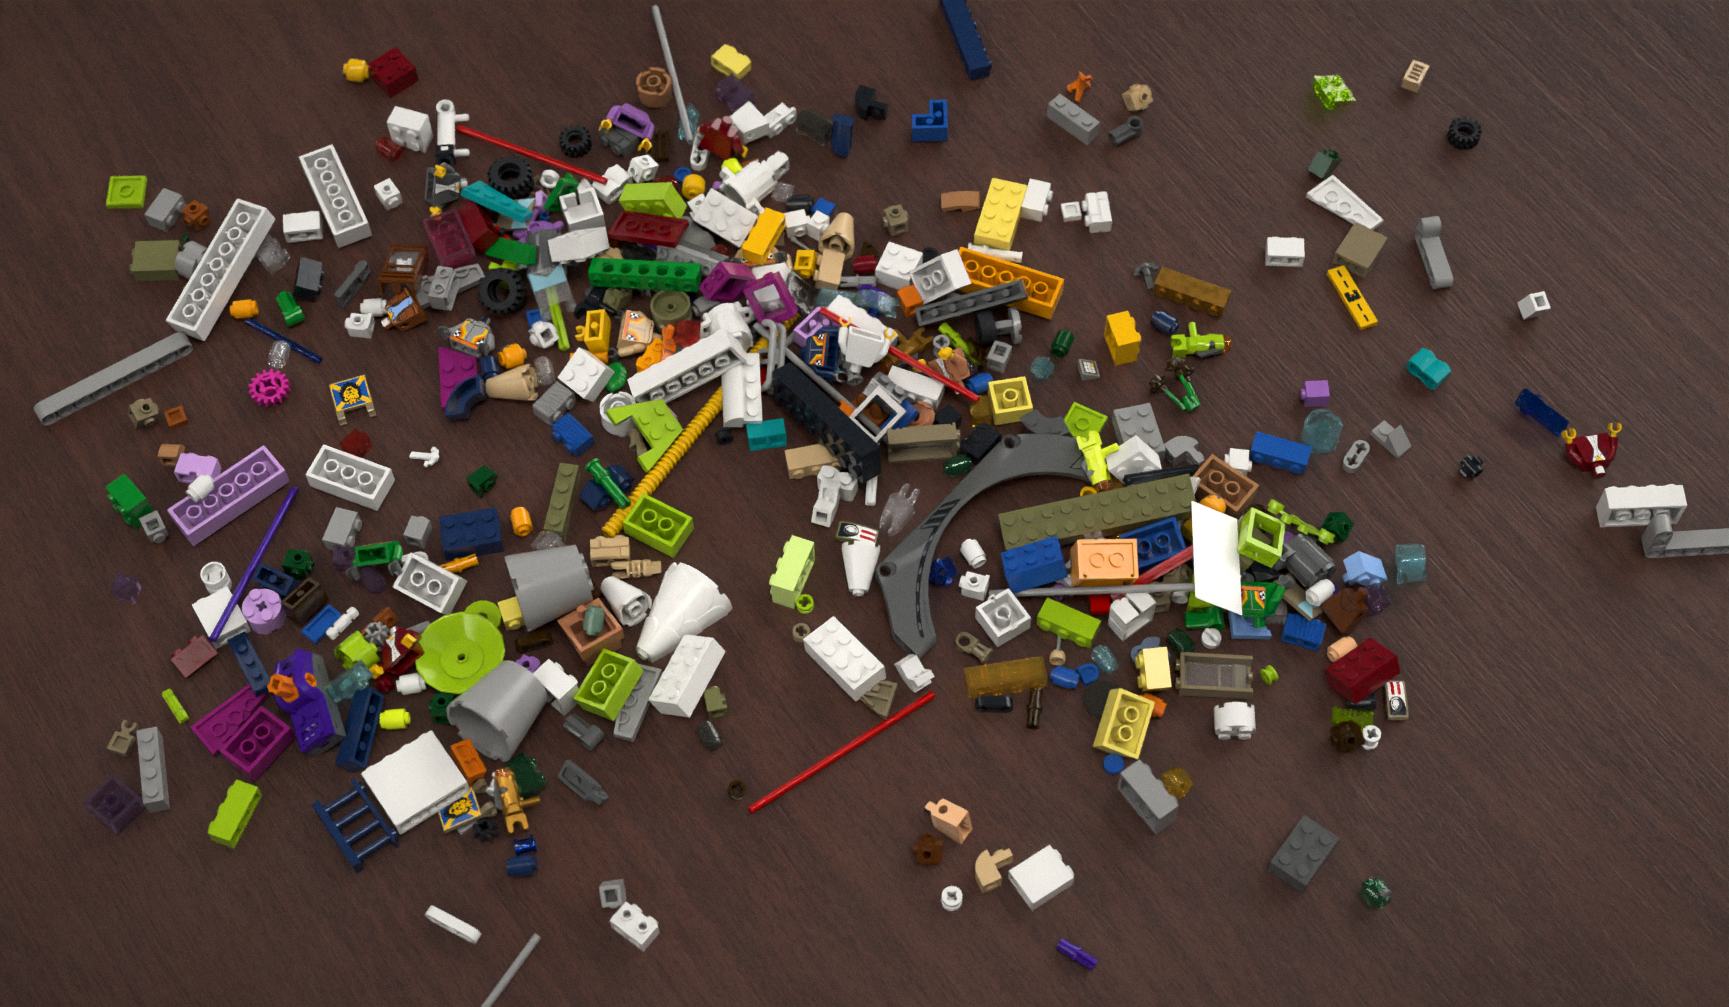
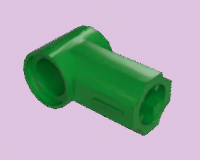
[276,291,305,328]
[1184,606,1225,631]

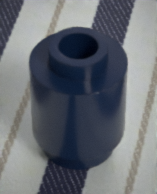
[1151,310,1179,335]
[479,355,501,382]
[506,854,538,878]

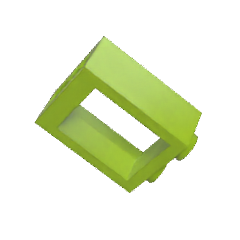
[1237,507,1286,568]

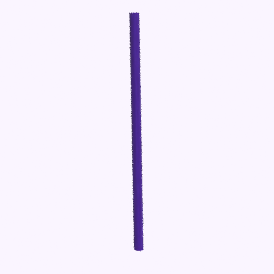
[209,487,298,642]

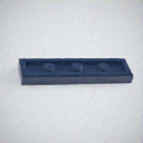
[227,631,270,697]

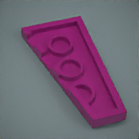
[190,684,269,757]

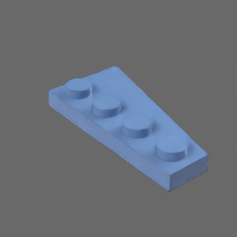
[1228,571,1272,640]

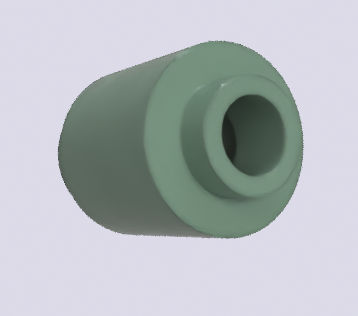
[583,605,605,635]

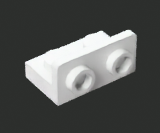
[764,103,797,138]

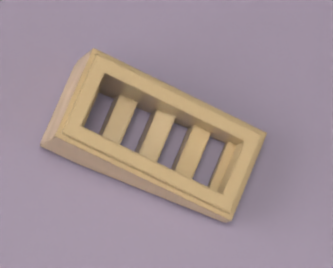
[1401,60,1429,92]

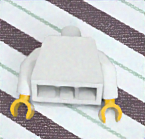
[838,316,896,373]

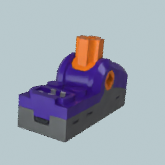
[267,648,347,757]

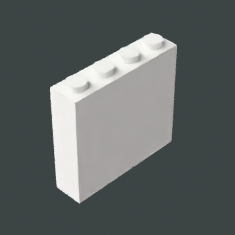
[361,730,471,835]

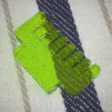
[1332,706,1374,733]

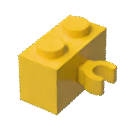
[575,309,611,353]

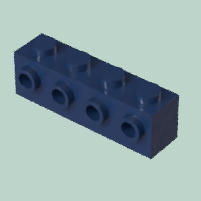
[335,687,385,772]

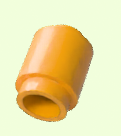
[230,299,258,319]
[510,507,533,536]

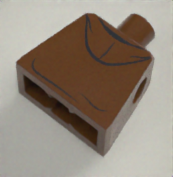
[1320,587,1369,634]

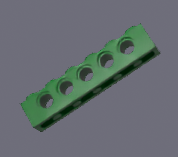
[588,258,702,292]

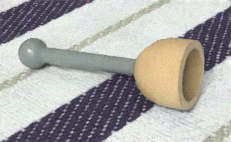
[1049,636,1066,665]

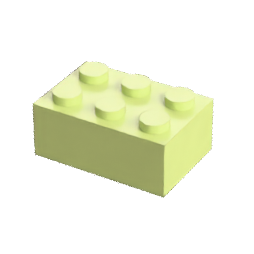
[769,535,815,609]

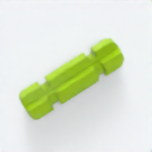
[162,689,189,724]

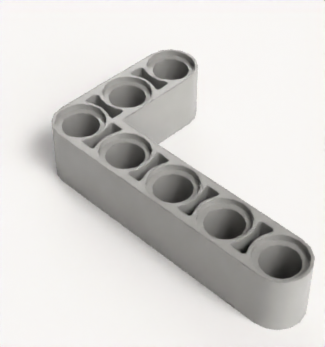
[1641,514,1729,558]

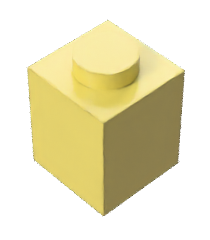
[498,597,525,631]

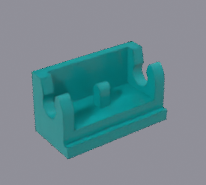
[746,418,787,451]

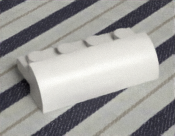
[721,353,762,427]

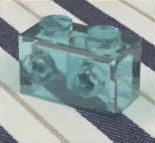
[323,660,373,704]

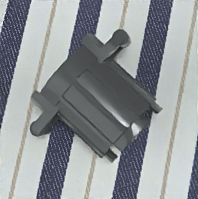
[515,229,578,278]
[1273,533,1337,589]

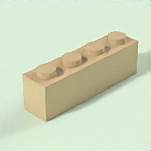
[785,444,846,479]

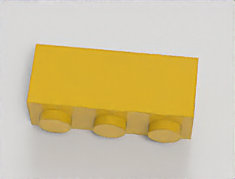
[741,208,786,266]

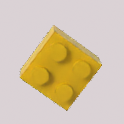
[1104,311,1141,366]

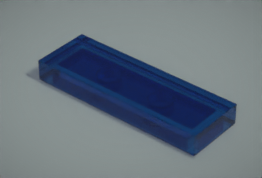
[1514,387,1569,437]

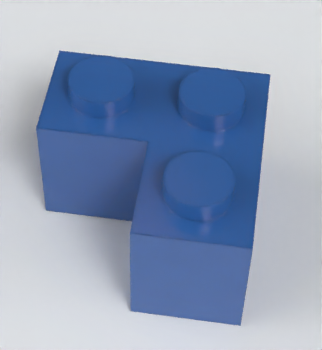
[912,100,948,141]

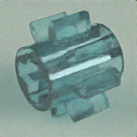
[1031,357,1054,379]

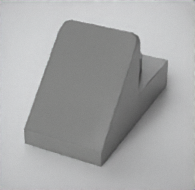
[1370,420,1411,459]

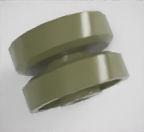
[650,290,693,336]

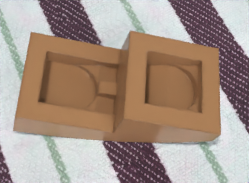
[941,191,980,212]

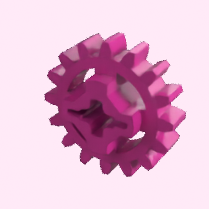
[248,369,290,408]

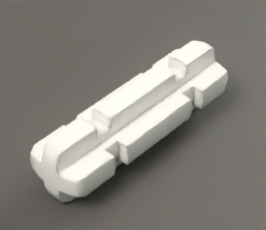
[326,607,359,640]

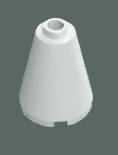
[841,541,880,596]
[601,576,652,626]

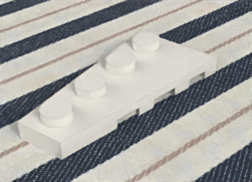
[1306,175,1383,230]

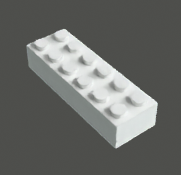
[299,144,372,248]
[627,328,747,404]

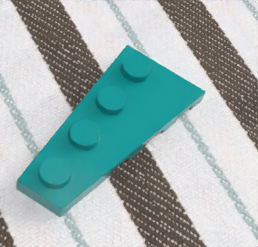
[461,180,533,223]

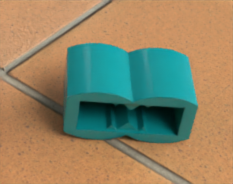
[1406,348,1451,390]

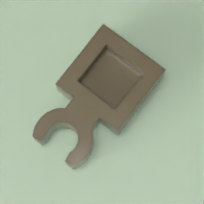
[107,720,138,757]

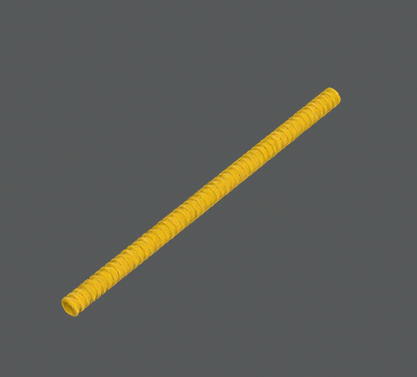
[601,311,800,538]

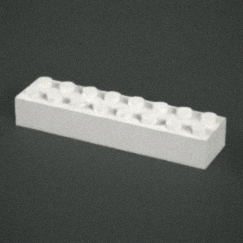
[166,198,275,341]

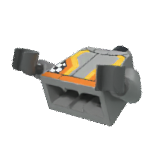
[437,315,495,360]

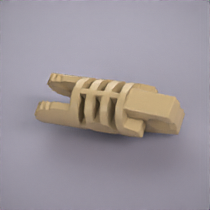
[611,559,662,579]

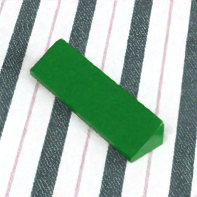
[485,237,536,265]

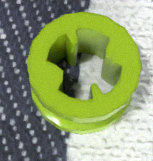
[796,594,814,614]
[1259,665,1279,685]

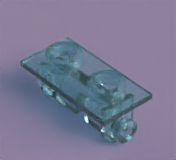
[678,103,699,140]

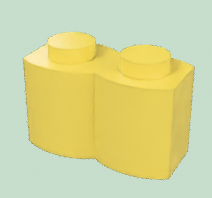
[711,44,751,82]

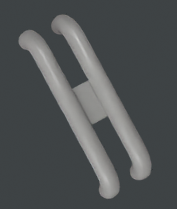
[757,319,786,395]

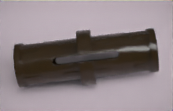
[1026,688,1043,730]

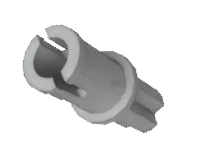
[840,275,876,289]

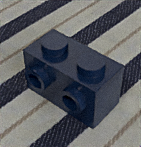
[252,562,302,599]

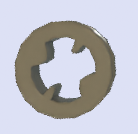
[792,623,810,642]

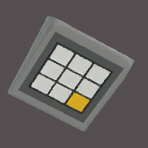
[1078,359,1100,381]

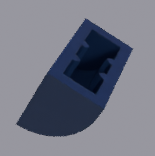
[831,114,854,157]

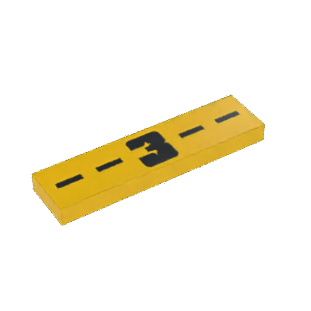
[1327,265,1378,331]

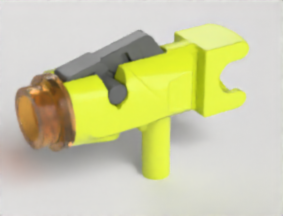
[1076,431,1119,493]

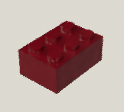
[1325,637,1401,705]

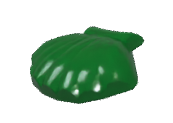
[605,362,627,393]

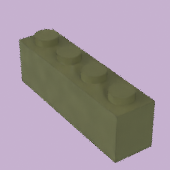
[543,463,581,543]

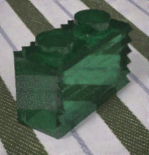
[503,752,547,800]

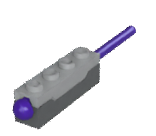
[639,239,730,279]

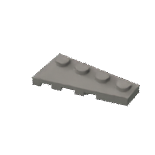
[406,264,485,309]

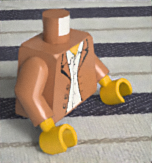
[913,347,970,395]

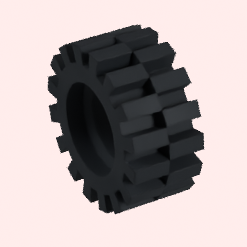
[1447,116,1482,150]
[559,124,592,158]

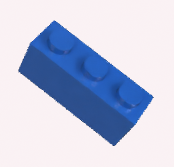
[1249,431,1312,475]

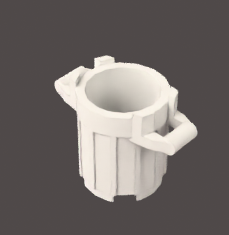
[719,159,778,218]
[695,301,757,353]

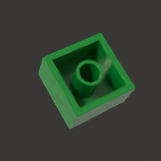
[105,474,153,530]

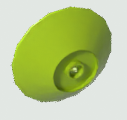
[415,612,505,694]

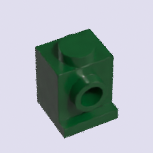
[466,465,498,499]

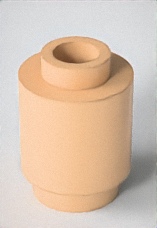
[1327,636,1357,662]

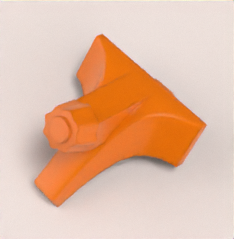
[1067,71,1092,102]

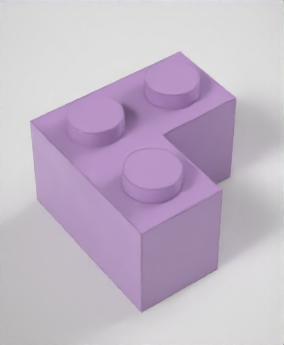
[794,306,842,347]

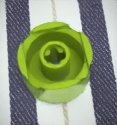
[334,631,380,679]

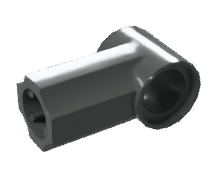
[1108,116,1143,146]
[563,713,605,751]

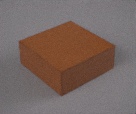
[164,405,189,430]

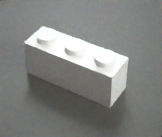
[888,365,945,410]

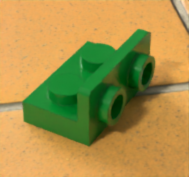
[544,173,579,212]

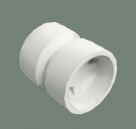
[200,562,232,595]

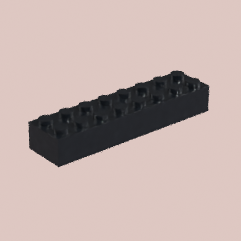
[772,362,882,484]

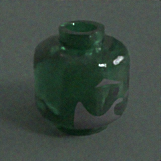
[1360,877,1392,909]

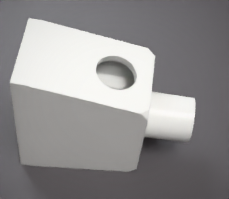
[730,101,770,143]

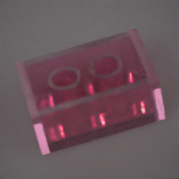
[422,208,477,270]

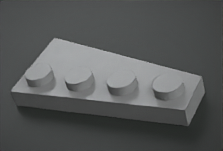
[614,664,663,742]

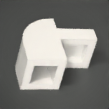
[811,479,841,527]
[894,654,934,693]

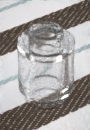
[268,340,291,369]
[534,356,556,385]

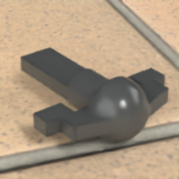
[1133,263,1159,290]

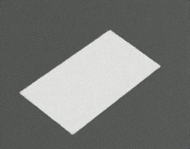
[1191,501,1242,615]

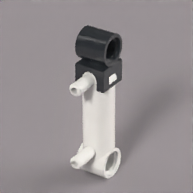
[436,100,469,172]

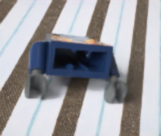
[800,326,849,382]

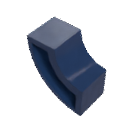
[445,375,486,422]
[579,465,634,510]

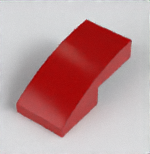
[1088,594,1110,615]

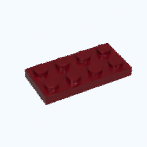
[608,211,689,248]

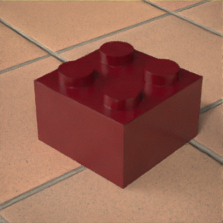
[367,47,419,98]

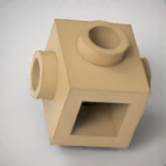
[1122,83,1153,111]

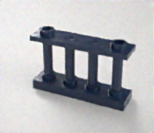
[311,777,399,874]

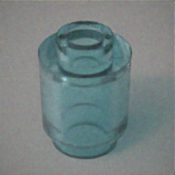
[1091,644,1119,675]

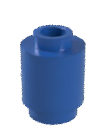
[965,373,994,395]
[1049,665,1080,689]

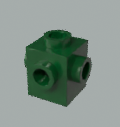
[1320,512,1354,543]
[282,548,315,579]
[429,692,455,724]

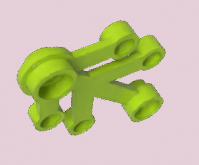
[1267,499,1335,545]

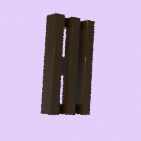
[651,130,669,162]
[966,337,988,366]

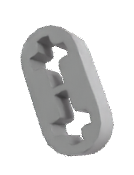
[1342,440,1370,473]

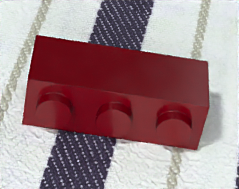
[457,199,499,252]

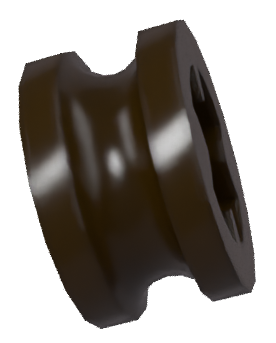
[728,780,747,801]

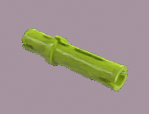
[938,322,981,368]

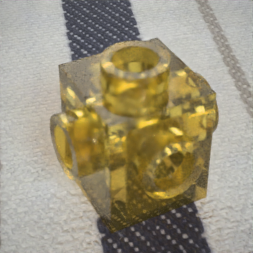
[1159,766,1194,801]

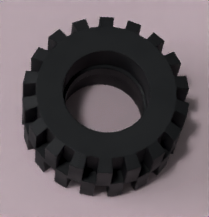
[487,155,535,200]
[477,268,528,314]

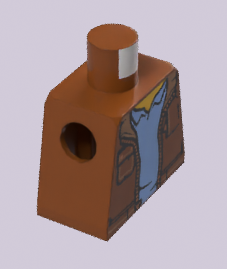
[381,286,428,332]

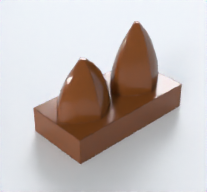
[851,393,890,427]

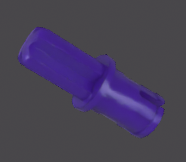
[1056,938,1098,970]

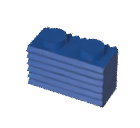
[552,413,595,457]
[1280,613,1327,652]

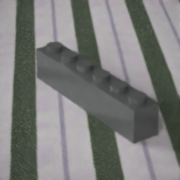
[915,279,1029,328]

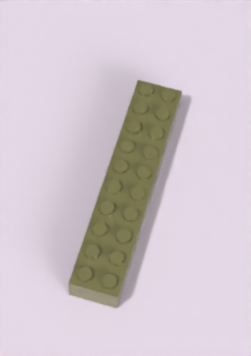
[998,474,1196,551]

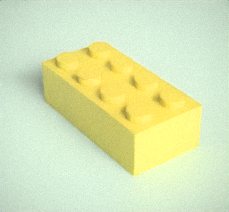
[974,178,1027,251]

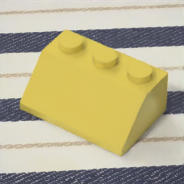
[1093,688,1155,759]

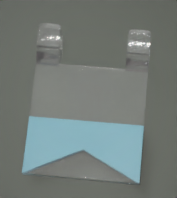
[527,264,577,321]

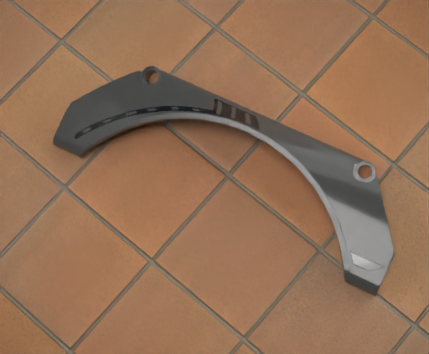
[873,434,1090,660]

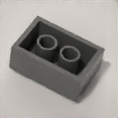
[1267,815,1339,894]

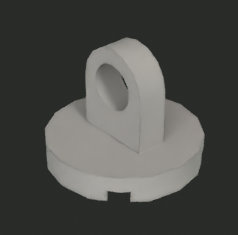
[995,307,1022,344]

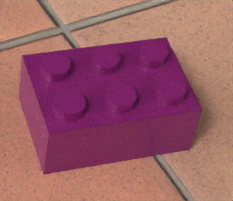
[219,706,296,782]

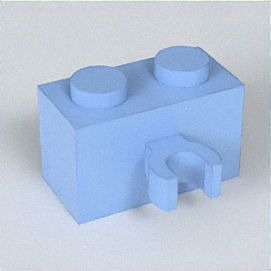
[1342,551,1388,588]

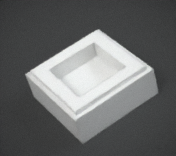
[1060,202,1082,222]

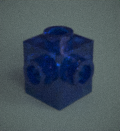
[929,556,960,587]

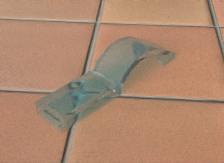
[816,288,900,318]

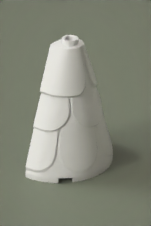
[636,562,733,663]

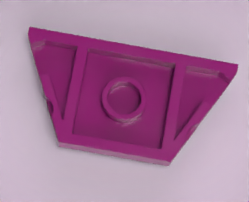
[438,347,478,411]

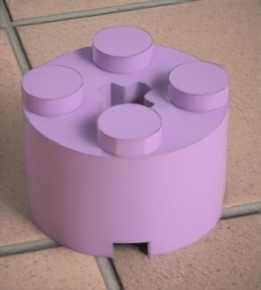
[242,589,286,634]

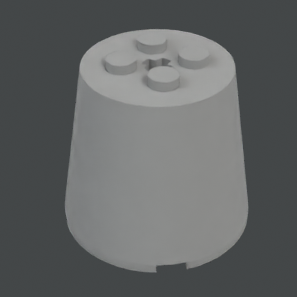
[504,545,594,632]
[446,660,548,762]

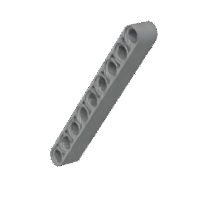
[34,332,193,426]

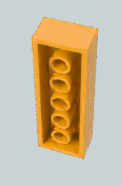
[958,247,1064,320]

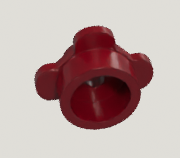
[375,672,395,692]

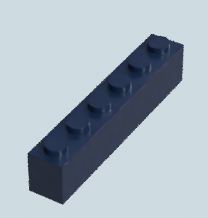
[939,0,992,81]

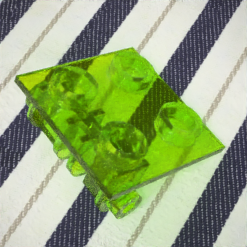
[1312,75,1356,110]

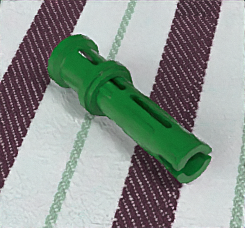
[585,458,631,510]

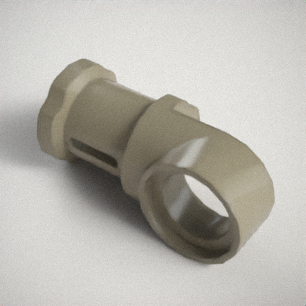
[627,428,647,465]
[955,632,994,664]

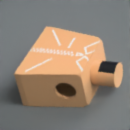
[924,799,973,845]

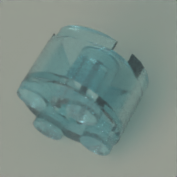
[1301,409,1342,453]
[1395,543,1427,583]

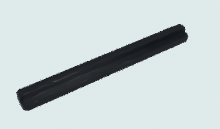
[1122,464,1200,486]

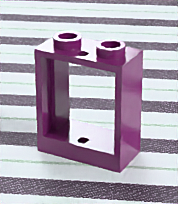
[698,261,756,303]
[743,271,798,328]

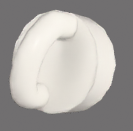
[540,170,560,188]
[1201,628,1221,649]

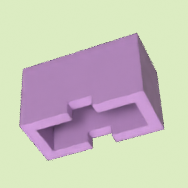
[174,453,222,484]

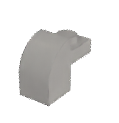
[1164,436,1205,467]

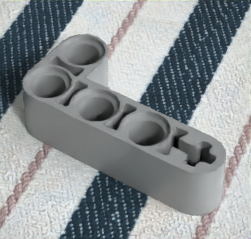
[1415,216,1453,289]

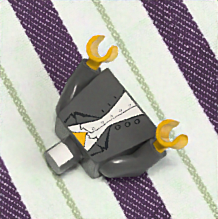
[424,162,467,219]

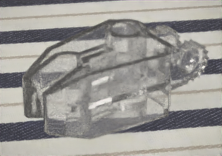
[879,483,920,536]

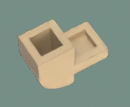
[975,849,1013,894]

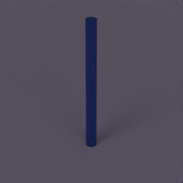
[245,318,323,364]

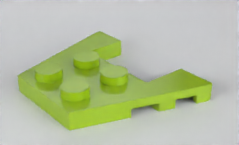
[605,399,683,473]

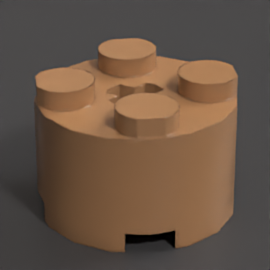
[636,67,673,109]

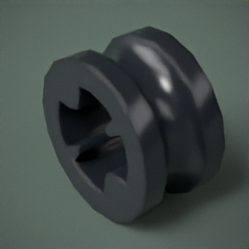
[715,428,734,445]

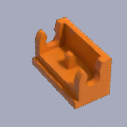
[450,738,487,787]

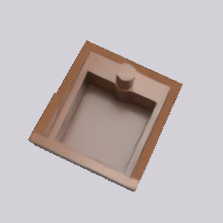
[557,598,624,667]

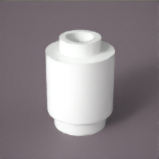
[360,298,387,317]
[186,474,215,503]
[960,539,987,569]
[1305,579,1335,606]
[396,673,427,695]

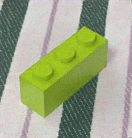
[1036,597,1101,648]
[208,779,262,849]

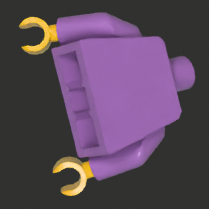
[599,103,654,153]

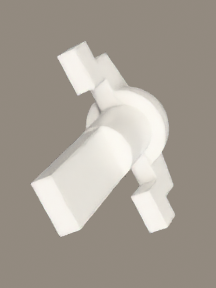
[409,447,439,467]

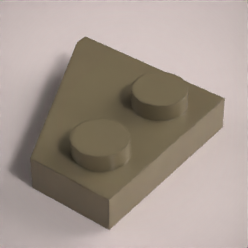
[859,680,898,720]

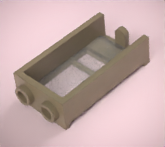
[887,423,960,463]
[1175,652,1253,701]

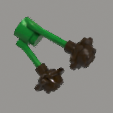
[1149,356,1201,412]

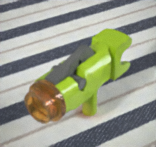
[1171,322,1231,358]

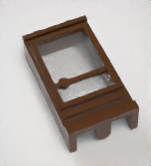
[377,244,429,297]

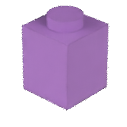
[1300,380,1330,407]

